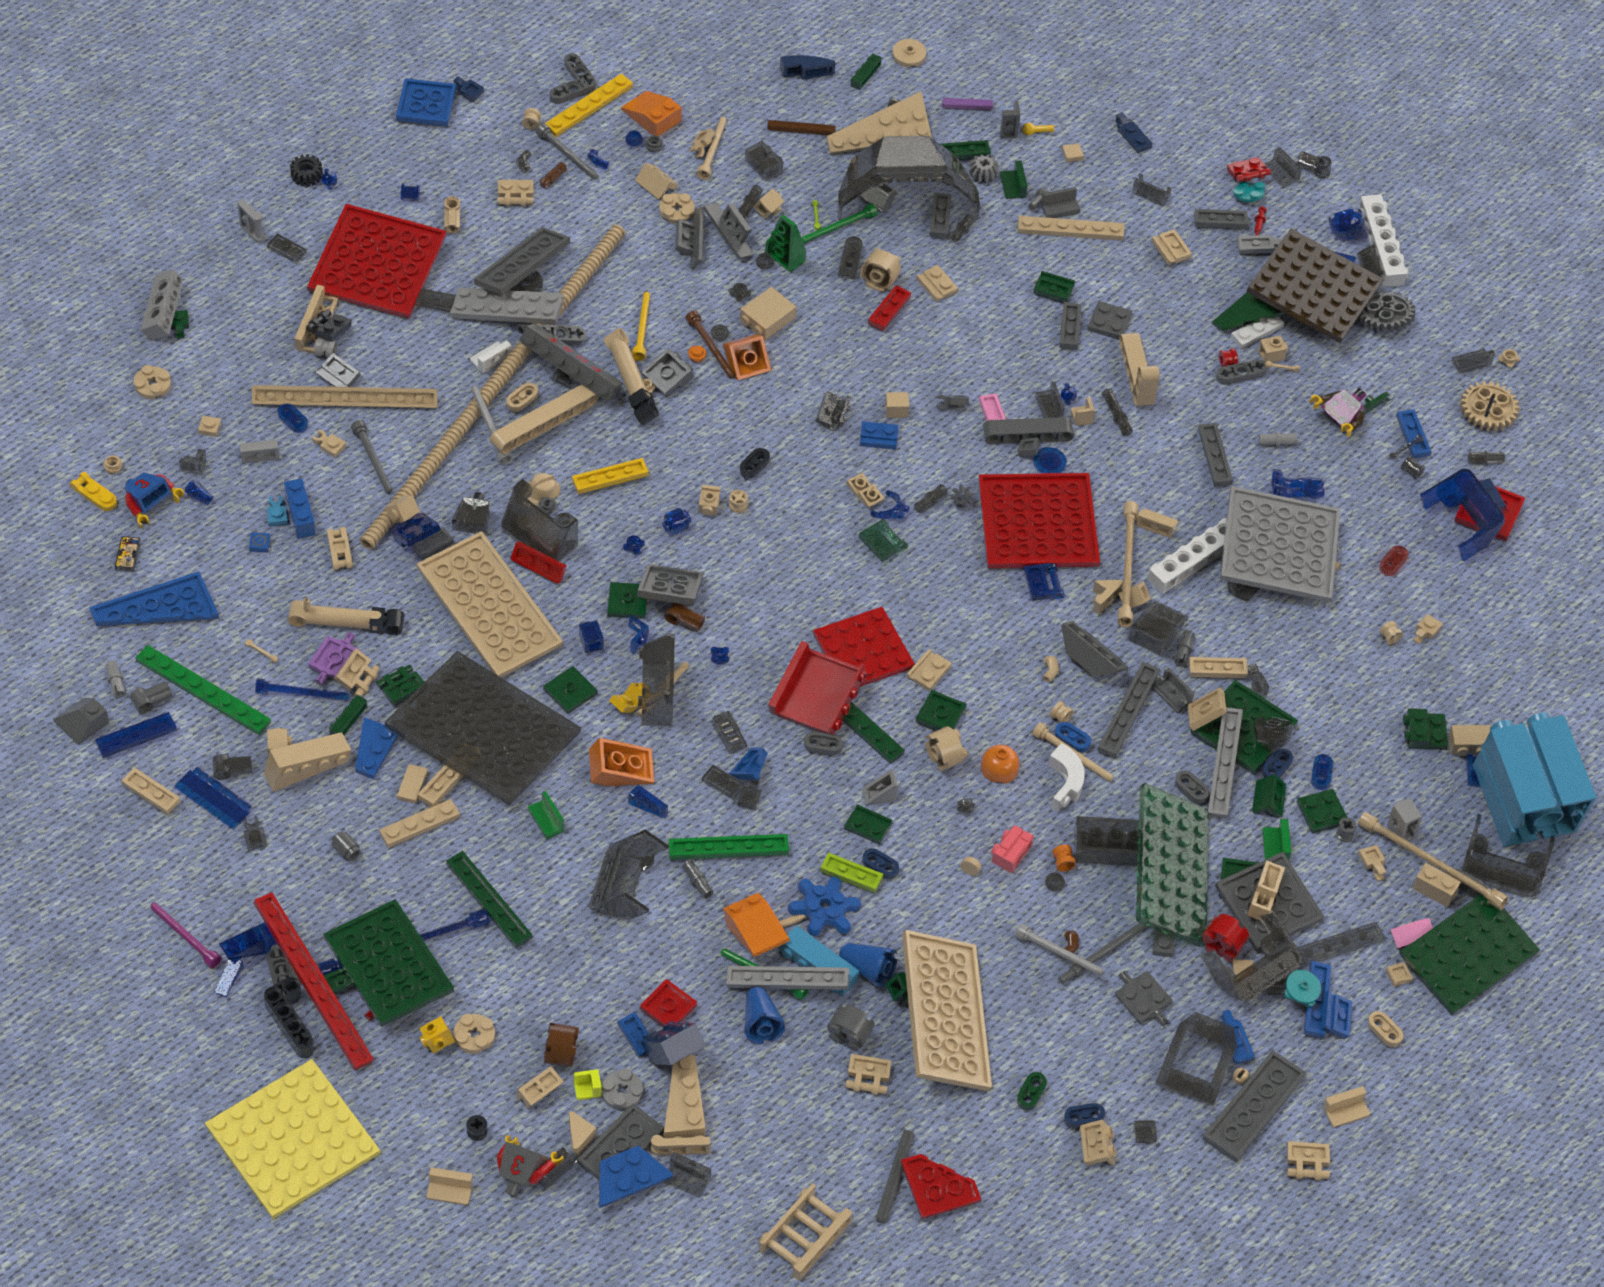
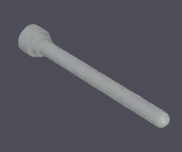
[471,385,513,464]
[1015,923,1104,975]

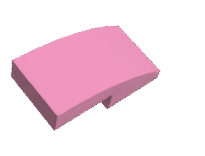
[1391,918,1433,949]

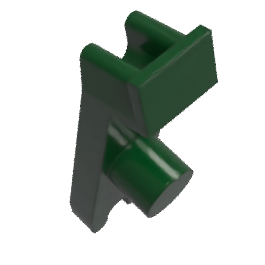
[1364,391,1390,414]

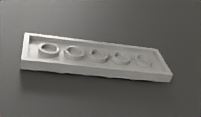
[450,287,564,324]

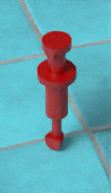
[1254,206,1267,236]

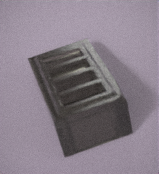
[712,711,747,754]

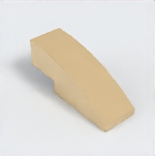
[1247,860,1285,922]

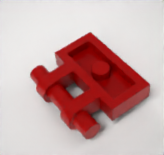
[1227,157,1271,182]

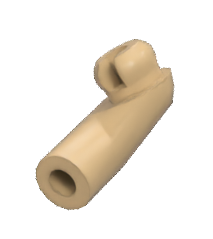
[1043,655,1059,683]

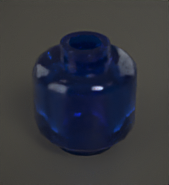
[662,508,691,535]

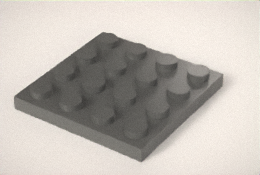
[1215,852,1324,951]

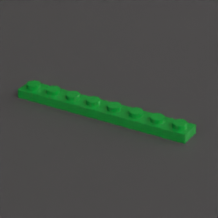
[135,645,271,736]

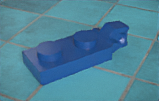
[1220,1010,1255,1065]

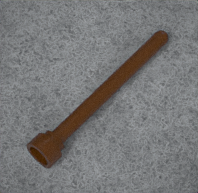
[685,310,735,378]

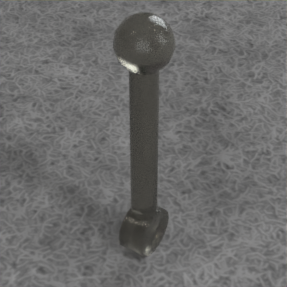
[1389,435,1423,459]

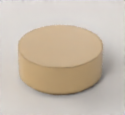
[960,857,981,876]

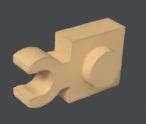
[312,430,347,458]

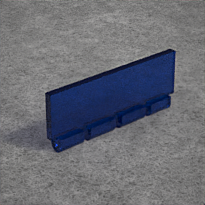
[174,767,252,830]

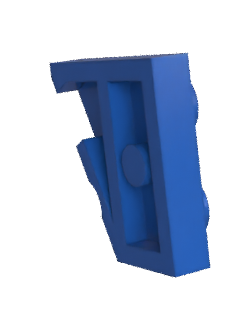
[729,747,768,780]

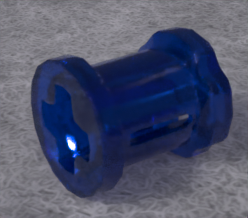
[401,184,420,201]

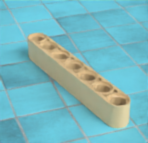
[489,384,599,454]

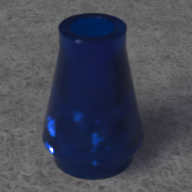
[185,480,214,505]

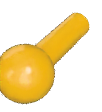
[1022,123,1055,135]

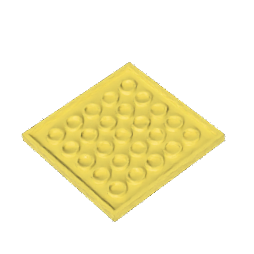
[205,1059,381,1219]

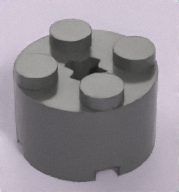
[827,1004,875,1051]

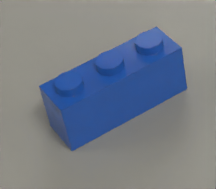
[284,478,316,539]

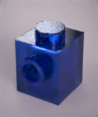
[579,620,604,654]

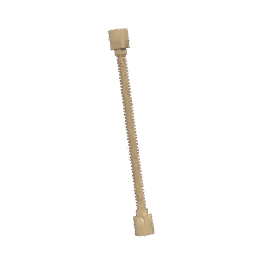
[1117,501,1139,627]
[1358,812,1509,910]

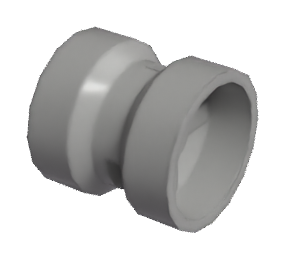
[314,338,337,358]

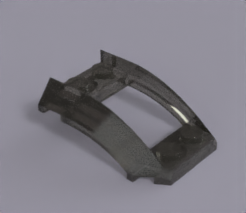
[1155,1012,1237,1106]

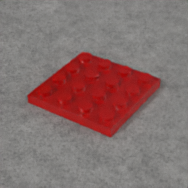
[813,606,915,687]

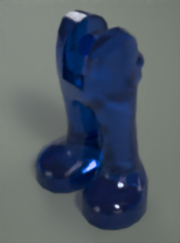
[1271,469,1325,499]

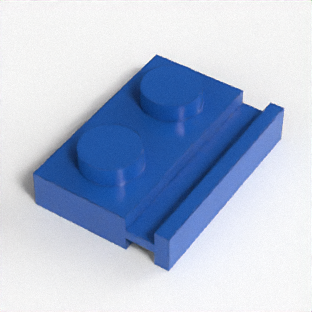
[860,421,899,450]
[1321,991,1352,1039]

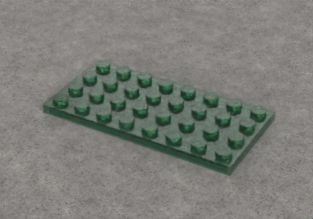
[1136,783,1209,947]

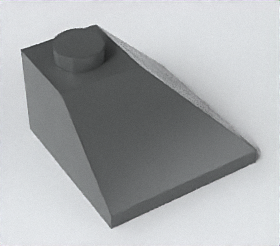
[53,697,109,745]

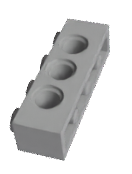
[141,269,183,341]

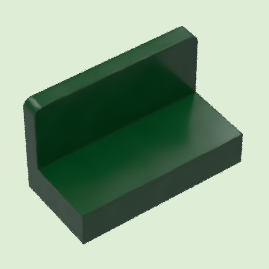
[1000,160,1028,199]
[1252,774,1287,818]

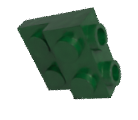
[1403,708,1448,750]

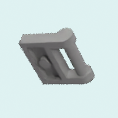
[237,199,265,243]

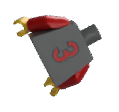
[496,1135,564,1196]

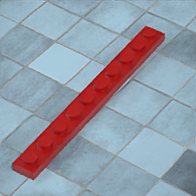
[253,892,374,1071]

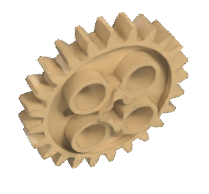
[1460,381,1520,432]

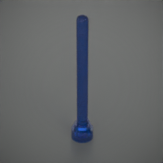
[255,678,350,700]

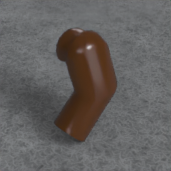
[1064,930,1079,953]

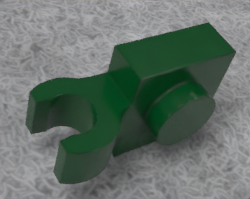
[171,310,189,339]

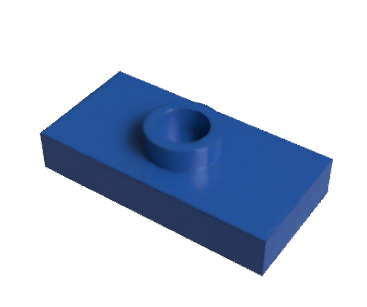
[617,1012,648,1057]

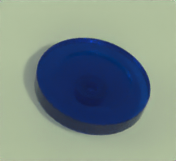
[1033,447,1067,473]

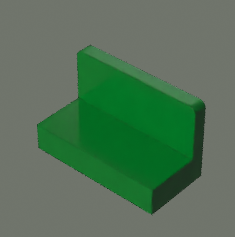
[528,791,564,840]
[1262,819,1291,860]

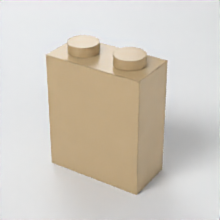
[740,287,797,340]

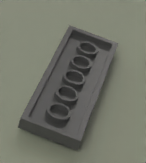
[474,227,571,295]
[1202,1050,1306,1162]

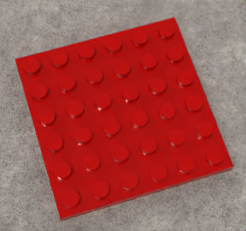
[307,203,447,319]
[978,473,1100,568]

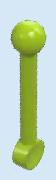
[812,200,821,230]

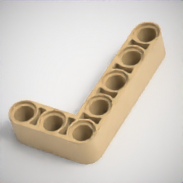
[1119,333,1160,406]

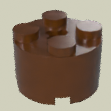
[543,1022,579,1067]

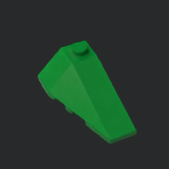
[765,214,806,273]

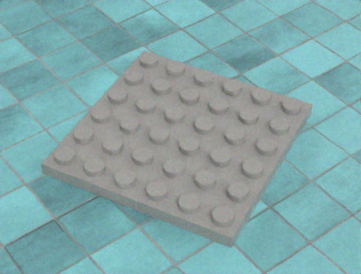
[1220,486,1340,602]

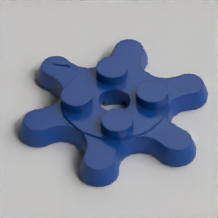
[788,877,861,936]

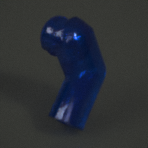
[587,149,609,170]

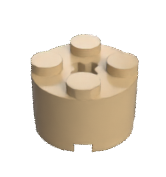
[860,248,901,292]
[925,726,968,771]

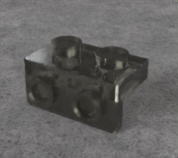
[815,391,851,431]

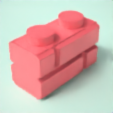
[991,825,1034,873]

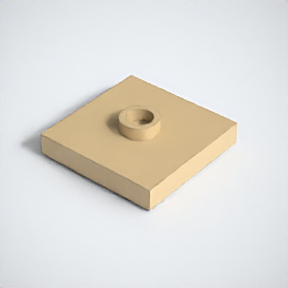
[1188,687,1227,731]

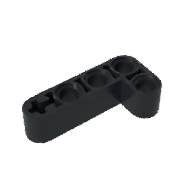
[264,977,314,1058]

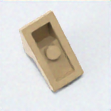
[1093,580,1123,615]

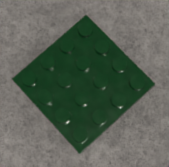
[1190,680,1298,774]

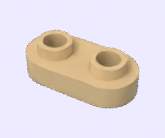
[507,383,538,412]
[1368,1011,1403,1047]

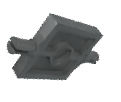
[1115,970,1173,1026]

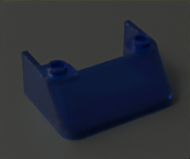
[1420,469,1505,561]

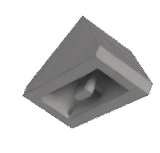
[863,769,898,805]

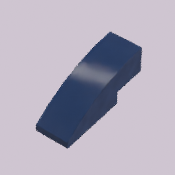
[780,55,836,80]

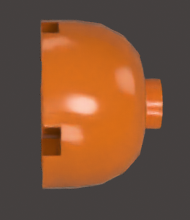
[981,744,1020,784]

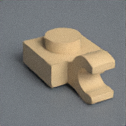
[690,128,715,158]
[1413,614,1443,644]
[1358,845,1386,881]

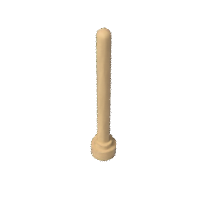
[696,117,727,180]
[1032,722,1113,782]

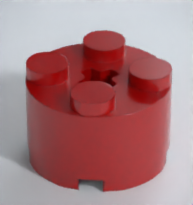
[1202,914,1249,962]

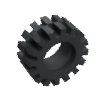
[290,154,323,187]

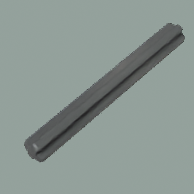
[876,1130,914,1223]

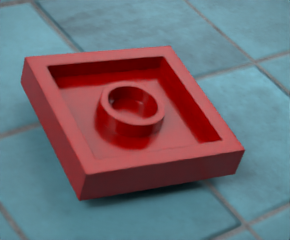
[640,979,697,1026]

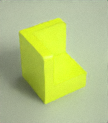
[574,1069,602,1100]

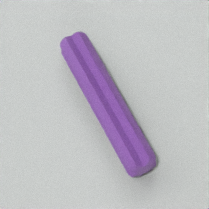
[942,98,993,110]

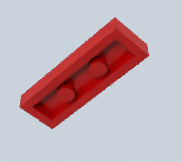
[868,285,911,331]
[510,541,567,584]

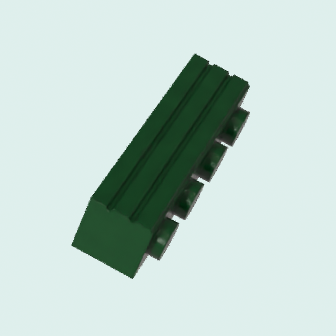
[850,53,882,90]
[329,695,368,735]

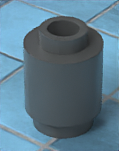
[332,832,361,861]

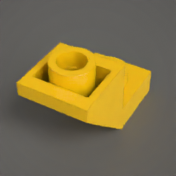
[609,682,653,713]

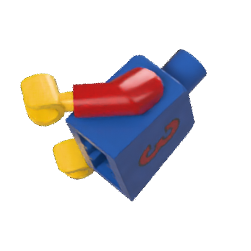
[124,473,184,529]

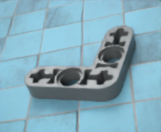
[550,53,596,104]

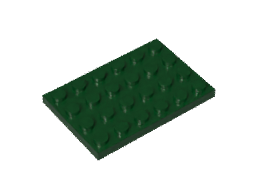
[1399,894,1540,1015]
[323,899,454,1027]

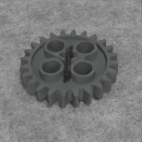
[1358,291,1416,333]

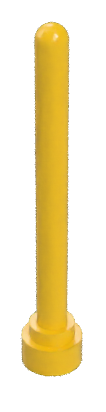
[631,292,650,361]

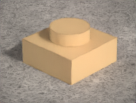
[198,416,221,437]

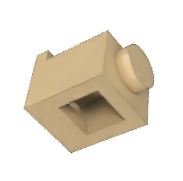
[698,485,721,516]

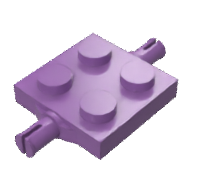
[308,632,362,685]

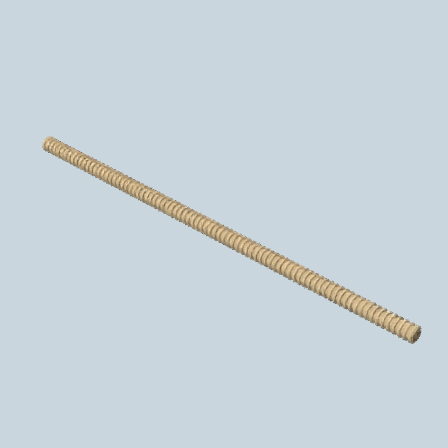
[360,224,626,550]

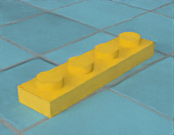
[572,458,649,494]

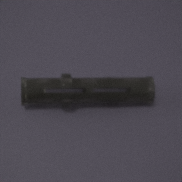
[738,185,763,219]
[1101,388,1133,436]

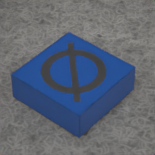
[249,532,270,552]

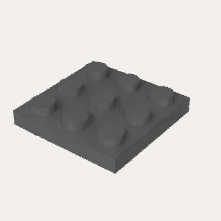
[637,564,703,606]

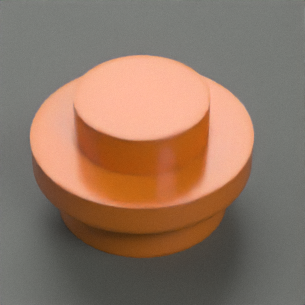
[688,346,706,362]

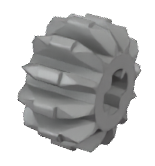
[969,154,999,184]

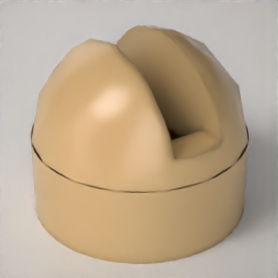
[1232,1067,1250,1086]

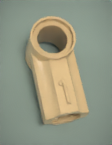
[444,196,460,234]

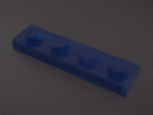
[95,712,177,758]

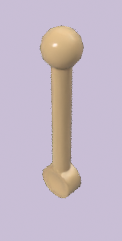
[1265,361,1300,372]
[245,639,278,663]

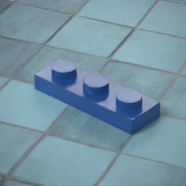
[1396,409,1432,459]

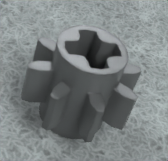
[950,484,974,508]

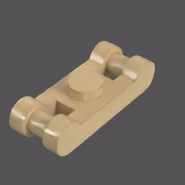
[327,527,353,570]

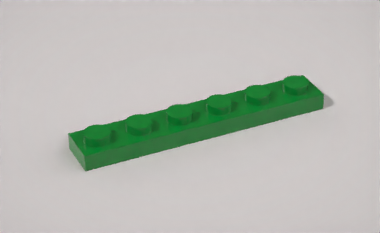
[668,834,789,860]

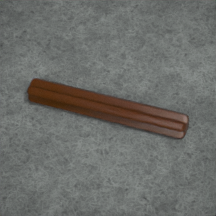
[767,120,836,135]

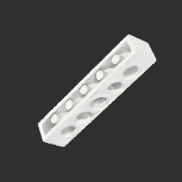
[1358,194,1408,287]
[1147,518,1227,594]

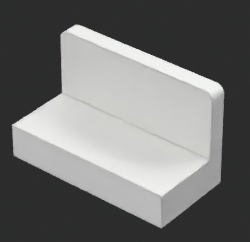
[470,341,512,373]

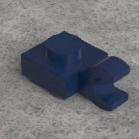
[453,76,484,102]

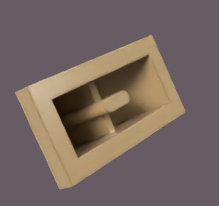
[569,1111,596,1158]

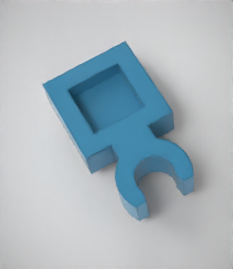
[267,496,288,526]

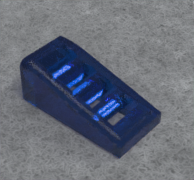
[628,785,668,819]

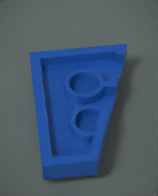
[355,717,400,779]

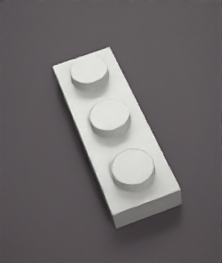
[1231,316,1284,349]

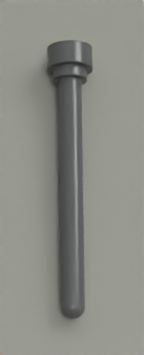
[536,123,598,179]
[351,420,392,493]

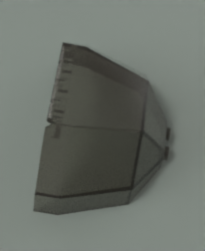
[837,136,980,221]

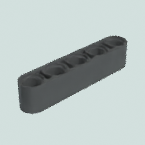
[983,417,1074,444]

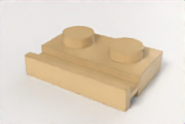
[1151,229,1192,266]
[916,265,958,302]
[907,649,952,692]

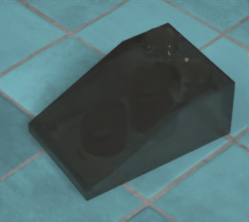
[1129,600,1189,658]

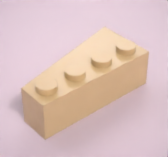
[264,732,351,792]

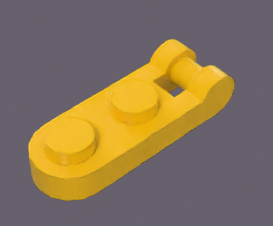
[69,471,117,511]

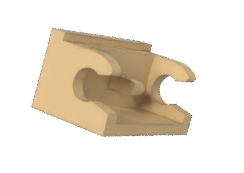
[516,1066,564,1109]

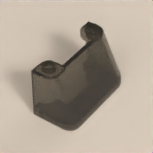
[501,479,578,562]

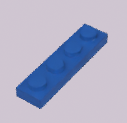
[1304,961,1331,1038]

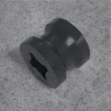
[466,1115,488,1141]

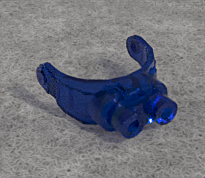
[870,490,910,520]

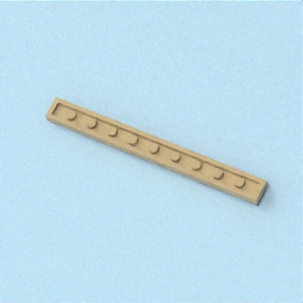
[252,385,438,408]

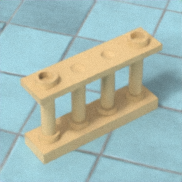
[759,1183,853,1281]

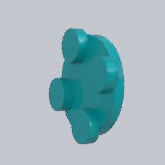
[1233,181,1265,202]
[1284,970,1321,1007]

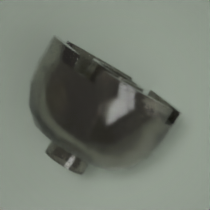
[1254,717,1293,751]

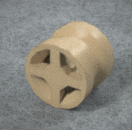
[522,108,541,130]
[729,490,748,513]
[1379,621,1403,645]
[1050,701,1074,723]

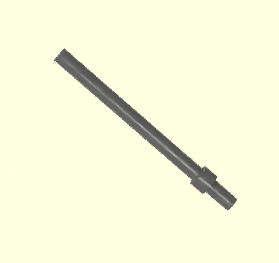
[1058,916,1154,984]

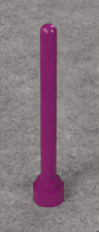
[150,903,222,969]

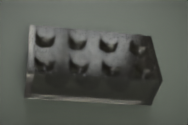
[1074,816,1156,867]

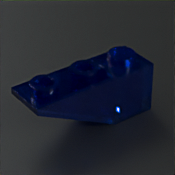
[219,922,278,960]

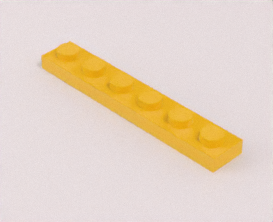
[545,73,633,137]

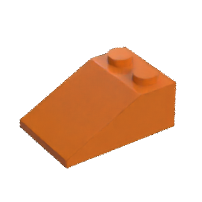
[621,91,682,136]
[589,738,654,786]
[723,892,790,957]

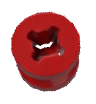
[1218,348,1238,367]

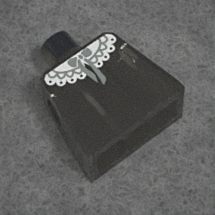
[452,492,490,536]

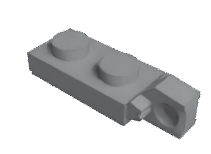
[1237,235,1282,254]

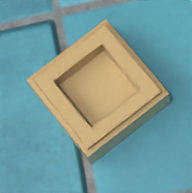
[1062,143,1084,162]
[1385,962,1413,987]

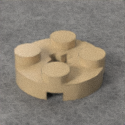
[659,193,695,224]
[133,365,171,399]
[454,1014,495,1054]

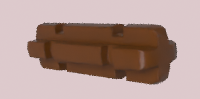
[539,162,567,189]

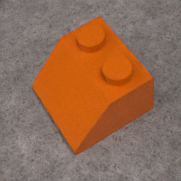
[723,334,771,380]

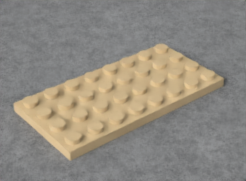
[417,531,563,679]
[902,930,992,1091]

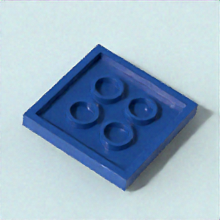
[396,78,456,127]

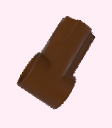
[664,602,705,632]

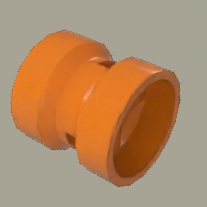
[1052,844,1076,872]

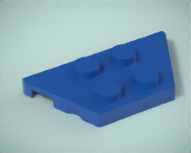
[598,1146,673,1208]

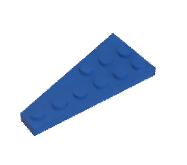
[89,571,219,626]

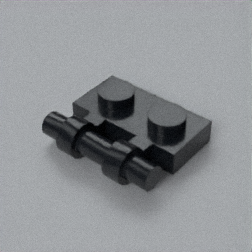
[306,310,352,342]

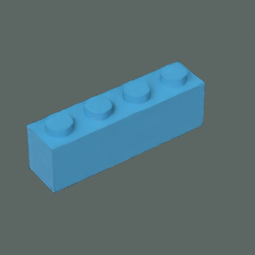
[780,925,859,996]

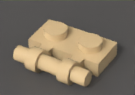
[498,180,533,206]
[334,648,380,697]
[845,1054,892,1095]
[1287,1141,1330,1181]

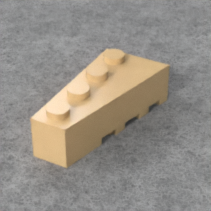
[664,1055,706,1138]

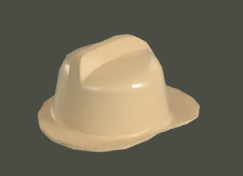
[517,473,560,507]

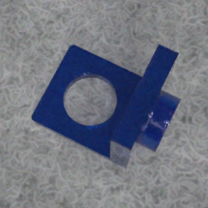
[628,615,649,653]

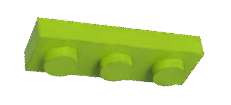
[820,852,883,893]

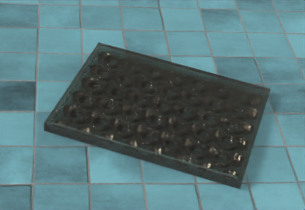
[384,651,581,806]

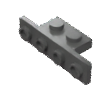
[703,203,753,260]
[675,206,705,270]

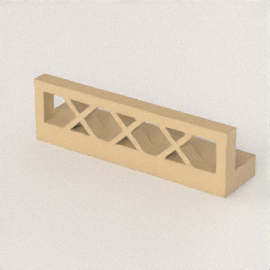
[294,285,339,354]

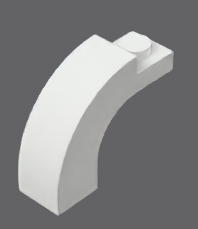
[1048,743,1084,812]

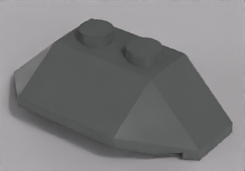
[1061,621,1128,676]

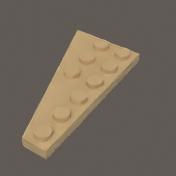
[827,91,932,155]

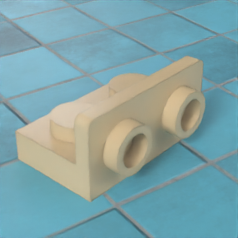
[1080,1120,1116,1166]

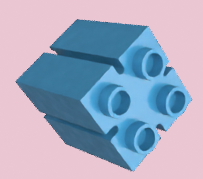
[1473,712,1597,847]

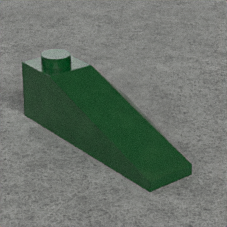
[1212,292,1285,331]

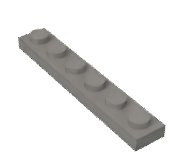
[1208,707,1243,818]
[726,966,850,990]

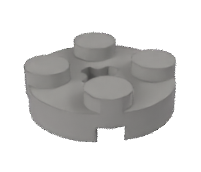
[602,1069,643,1110]

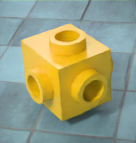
[420,1016,455,1053]

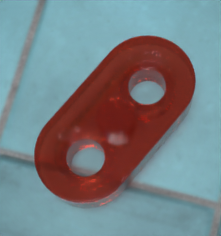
[1379,545,1409,576]

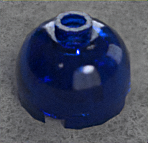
[1328,209,1364,240]

